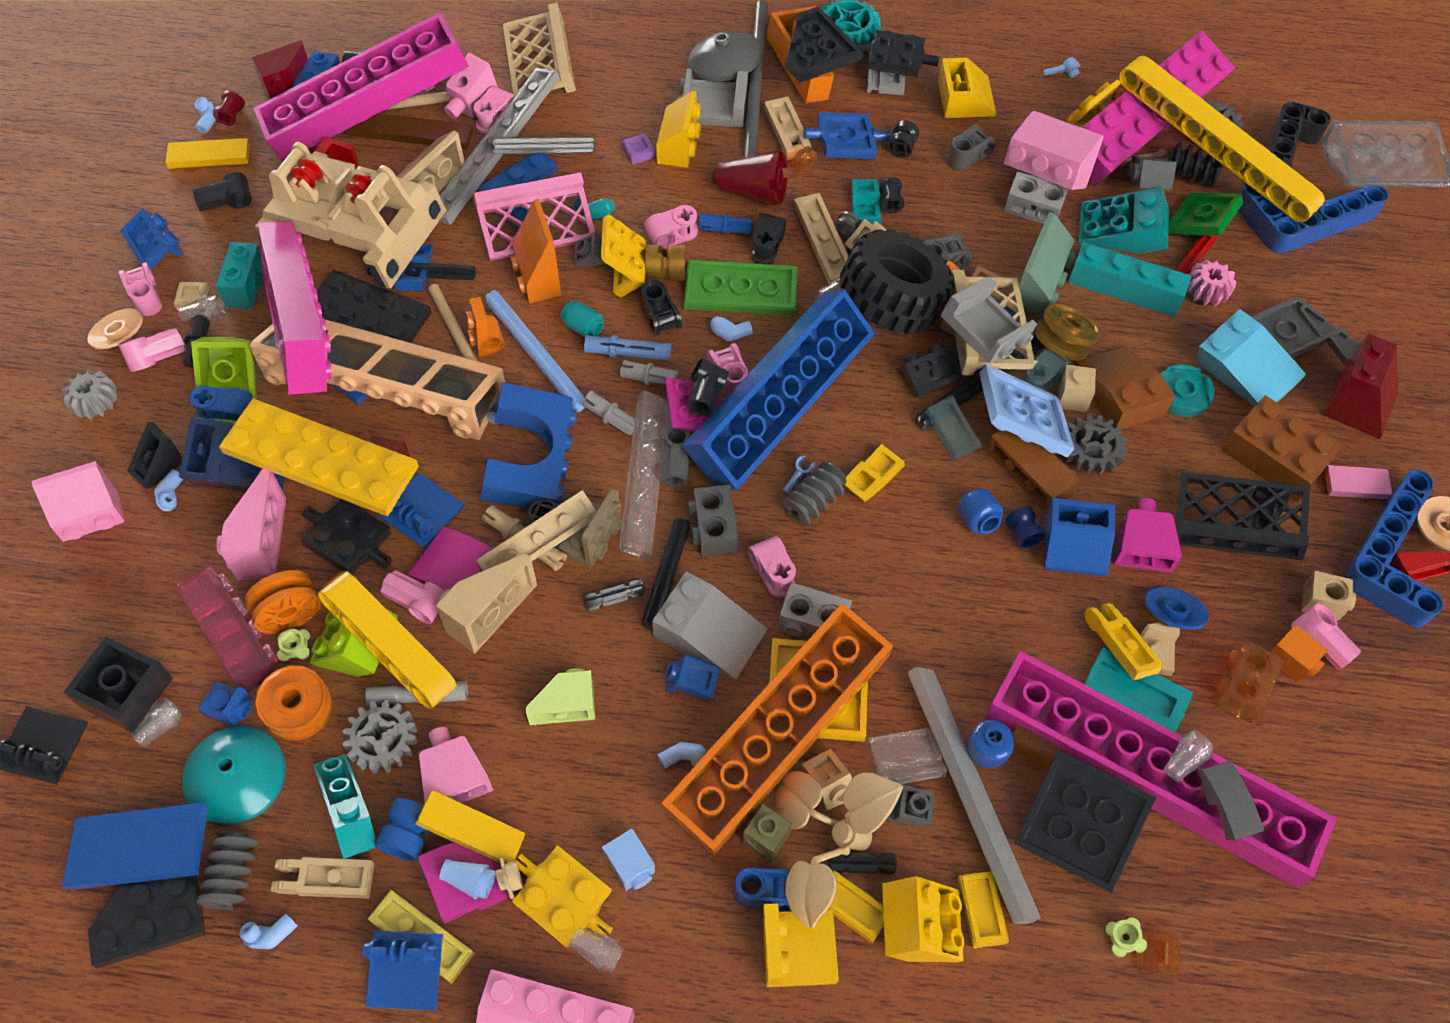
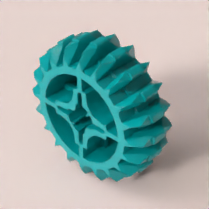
[821,0,881,45]

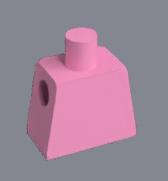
[444,52,498,120]
[419,727,494,803]

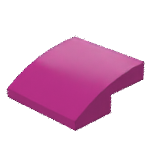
[408,527,493,591]
[418,842,510,924]

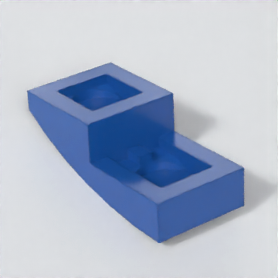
[395,244,433,291]

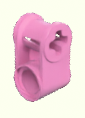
[474,86,515,135]
[644,205,698,249]
[119,262,162,317]
[707,343,748,397]
[747,536,796,598]

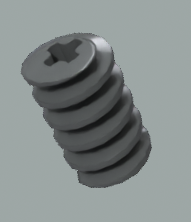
[782,461,846,527]
[196,831,259,911]

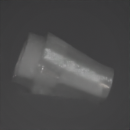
[178,293,225,324]
[131,697,184,748]
[1163,730,1214,782]
[568,927,625,974]

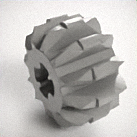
[62,369,118,421]

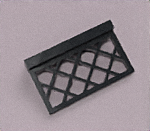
[1176,472,1310,561]

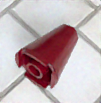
[712,151,788,206]

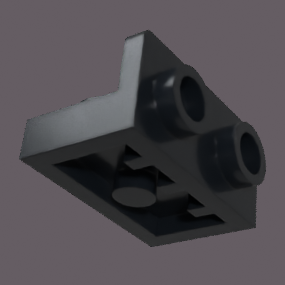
[896,343,968,398]

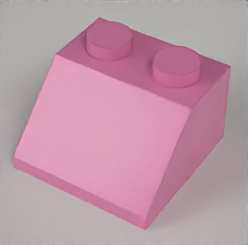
[32,461,125,542]

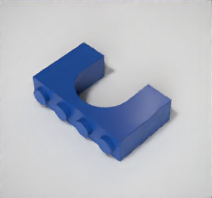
[479,382,576,509]

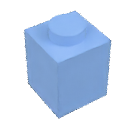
[602,829,655,891]

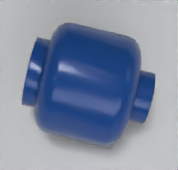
[957,489,1004,534]
[968,720,1015,769]

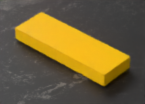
[166,138,250,169]
[415,790,526,864]

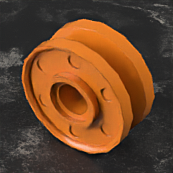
[244,570,321,634]
[255,665,333,741]

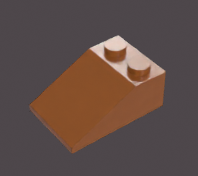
[1074,346,1175,430]

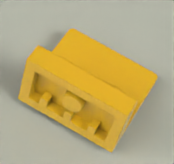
[762,903,839,987]

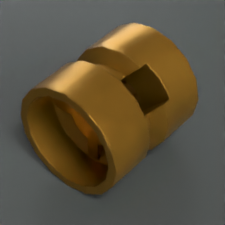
[645,245,685,281]

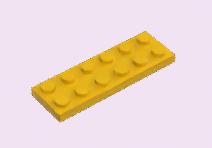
[219,399,419,517]

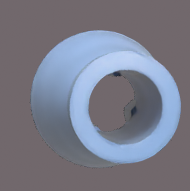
[439,859,496,900]

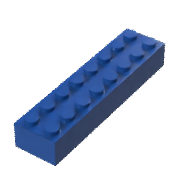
[682,289,875,490]

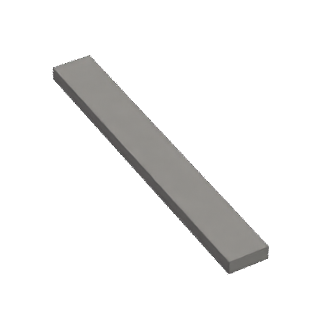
[439,68,559,225]
[908,667,1041,925]

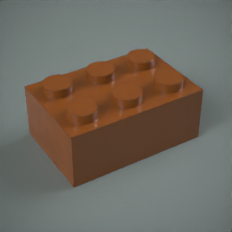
[1222,395,1342,502]

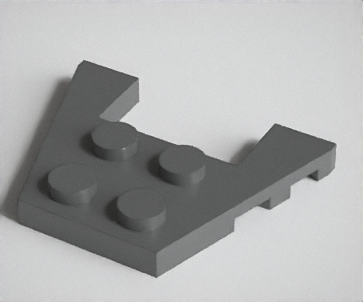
[1251,296,1361,365]

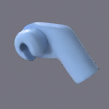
[194,97,216,134]
[710,316,753,341]
[154,469,184,511]
[657,742,707,769]

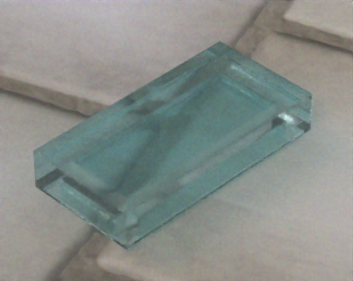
[925,396,982,461]

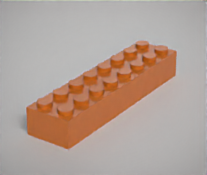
[661,603,894,856]

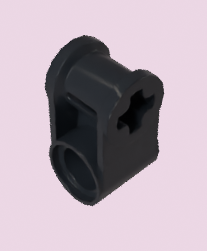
[751,213,787,265]
[641,280,682,336]

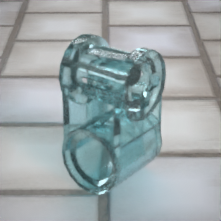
[1022,348,1074,392]

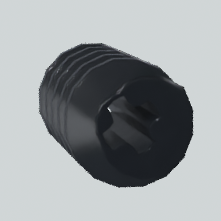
[1167,141,1223,189]

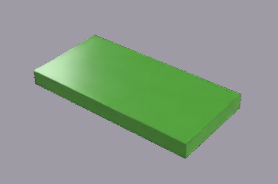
[684,260,798,316]

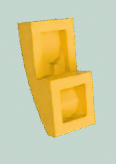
[843,444,905,502]

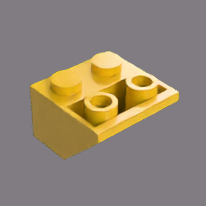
[938,58,996,118]
[656,91,701,168]
[882,876,964,962]

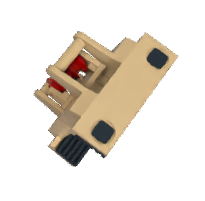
[255,142,447,289]

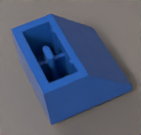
[1044,498,1115,577]

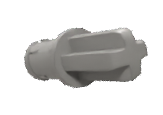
[620,360,679,386]
[582,390,638,435]

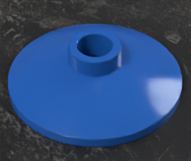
[1145,587,1209,630]

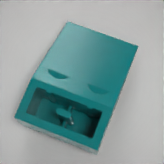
[1078,187,1169,254]

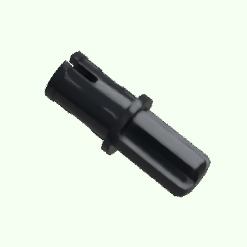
[183,314,210,369]

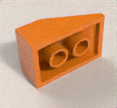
[510,199,561,304]

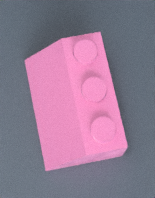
[1003,111,1104,190]

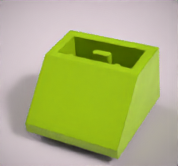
[310,609,398,677]

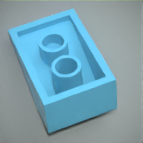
[1197,309,1306,406]

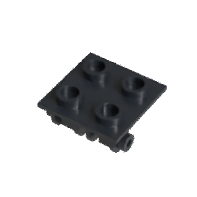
[0,706,88,785]

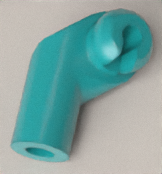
[573,198,615,220]

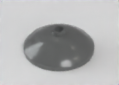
[688,31,763,82]

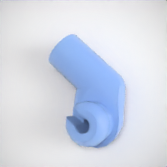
[239,913,298,949]

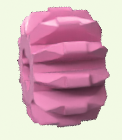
[1187,259,1236,307]

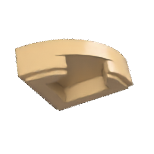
[174,282,210,310]

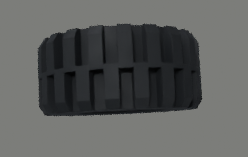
[839,229,954,334]

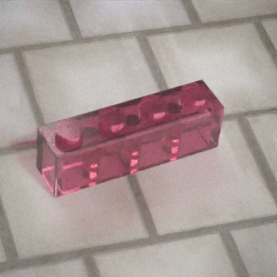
[176,566,278,692]

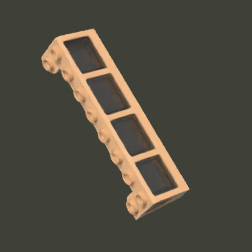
[249,320,505,440]

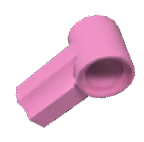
[119,328,185,372]
[380,570,444,624]
[1291,603,1361,670]

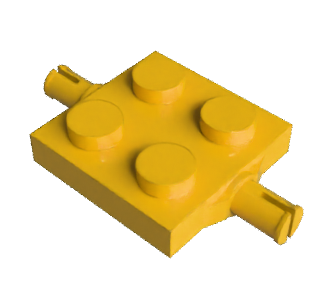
[512,845,613,948]

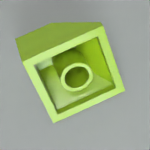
[191,337,257,400]

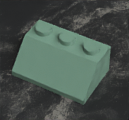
[1019,212,1076,317]

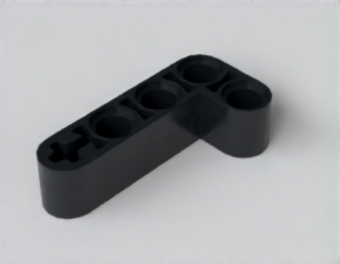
[1267,102,1331,167]

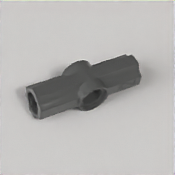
[661,404,691,488]

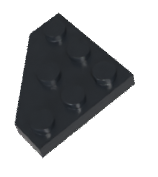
[785,6,863,83]
[88,875,206,968]

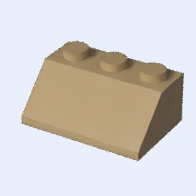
[396,130,465,210]

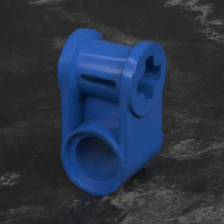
[189,386,253,421]
[733,867,792,912]

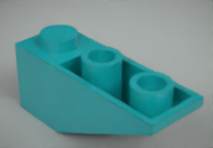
[313,754,376,859]

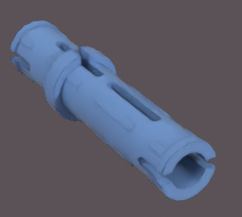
[584,335,672,361]

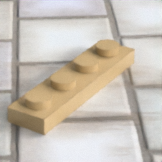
[794,193,848,287]
[476,490,597,571]

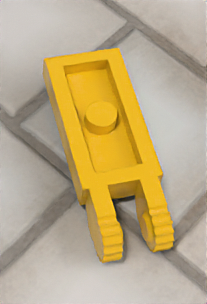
[1084,603,1163,681]

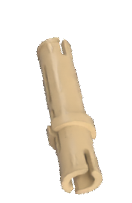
[482,505,567,571]

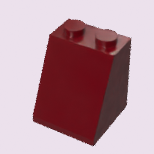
[1323,333,1398,439]

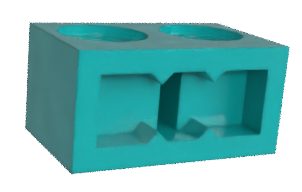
[216,242,263,309]

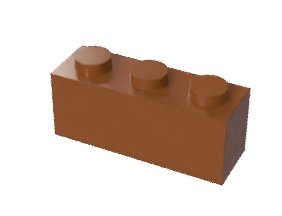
[987,430,1080,513]

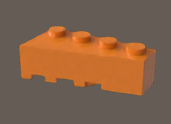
[766,6,834,104]

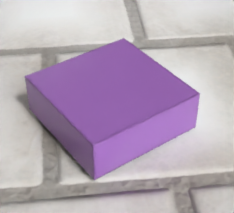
[622,133,656,165]

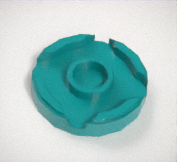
[1161,364,1215,417]

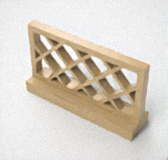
[503,2,576,95]
[949,270,1035,375]

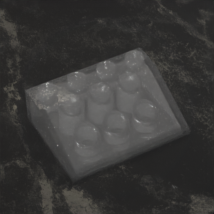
[1321,120,1450,187]

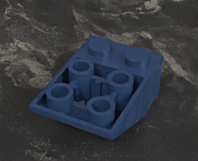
[179,417,285,491]

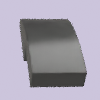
[574,232,605,267]
[1198,761,1264,840]
[885,784,935,827]

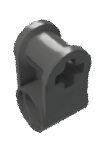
[947,124,997,171]
[923,233,973,269]

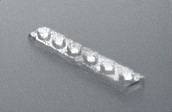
[619,390,668,559]

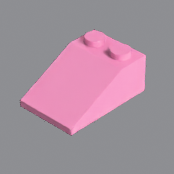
[217,469,286,581]

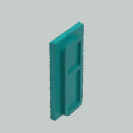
[1084,647,1193,733]

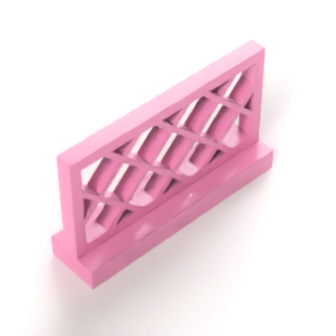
[473,172,595,261]

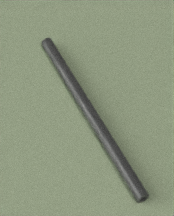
[743,1,768,157]

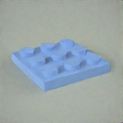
[979,364,1074,457]

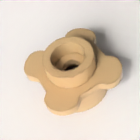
[496,857,523,899]

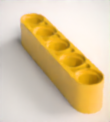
[318,571,456,709]

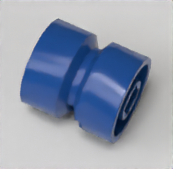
[375,798,429,862]

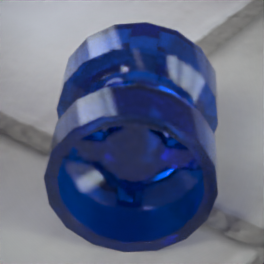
[1005,506,1046,549]

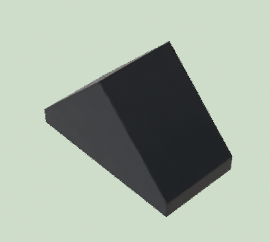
[127,422,182,489]

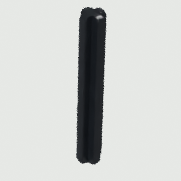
[367,262,476,280]
[642,517,690,630]

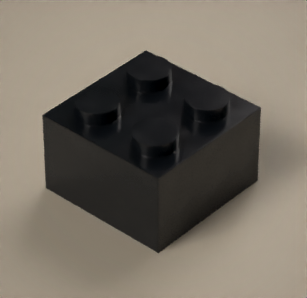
[64,636,173,734]

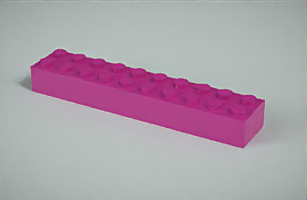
[985,651,1337,889]

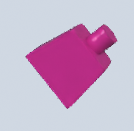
[1114,498,1182,572]

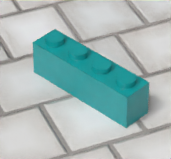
[1068,242,1191,317]

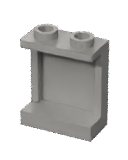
[678,68,748,128]
[941,276,1037,364]

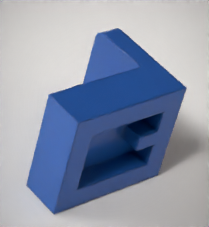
[665,655,720,701]
[198,681,254,727]

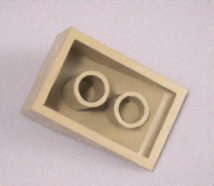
[436,553,537,654]

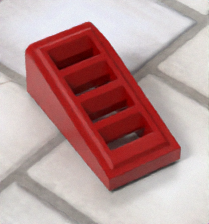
[1389,552,1450,581]

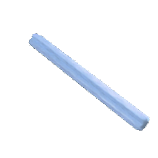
[485,290,587,412]

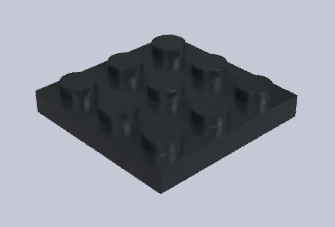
[1015,750,1156,893]

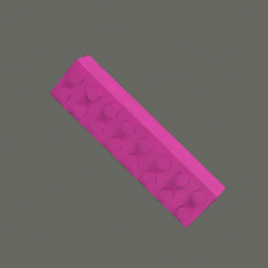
[254,12,469,162]
[1082,31,1235,187]
[257,221,332,395]

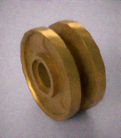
[1034,303,1100,361]

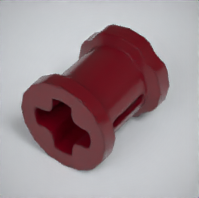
[213,90,245,126]

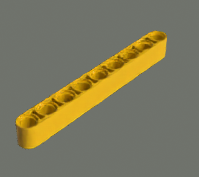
[1119,56,1324,222]

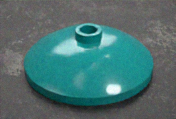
[182,726,286,825]

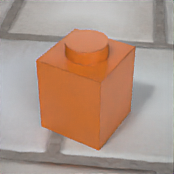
[1266,625,1328,683]

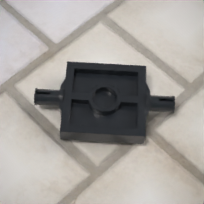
[855,30,940,77]
[301,499,392,575]

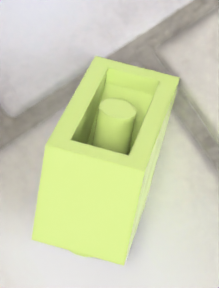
[526,668,595,725]

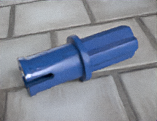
[699,213,754,235]

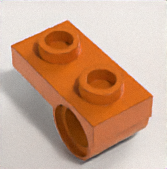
[465,297,505,357]

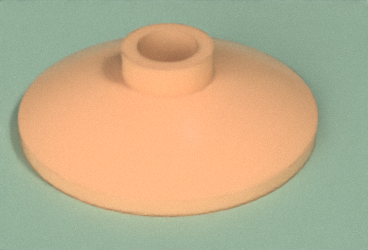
[87,308,143,349]
[1416,496,1450,551]

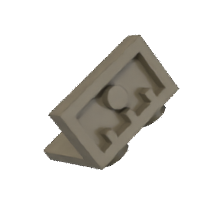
[558,489,623,568]

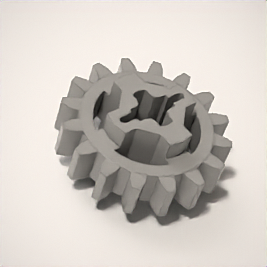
[342,700,418,774]

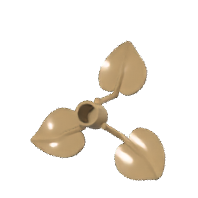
[775,771,903,929]

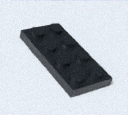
[317,269,432,343]

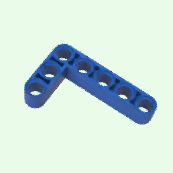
[1238,183,1389,254]
[1343,469,1444,628]

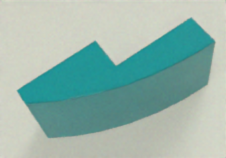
[851,179,882,225]

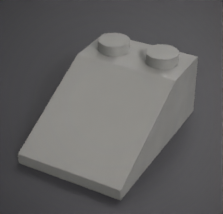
[652,571,768,682]

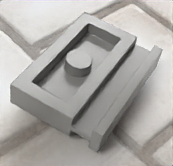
[867,69,905,95]

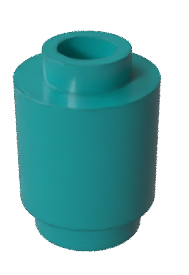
[561,301,604,337]

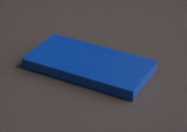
[62,802,208,890]

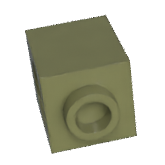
[743,804,792,863]

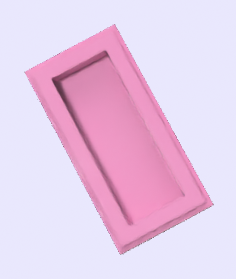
[1324,465,1393,500]

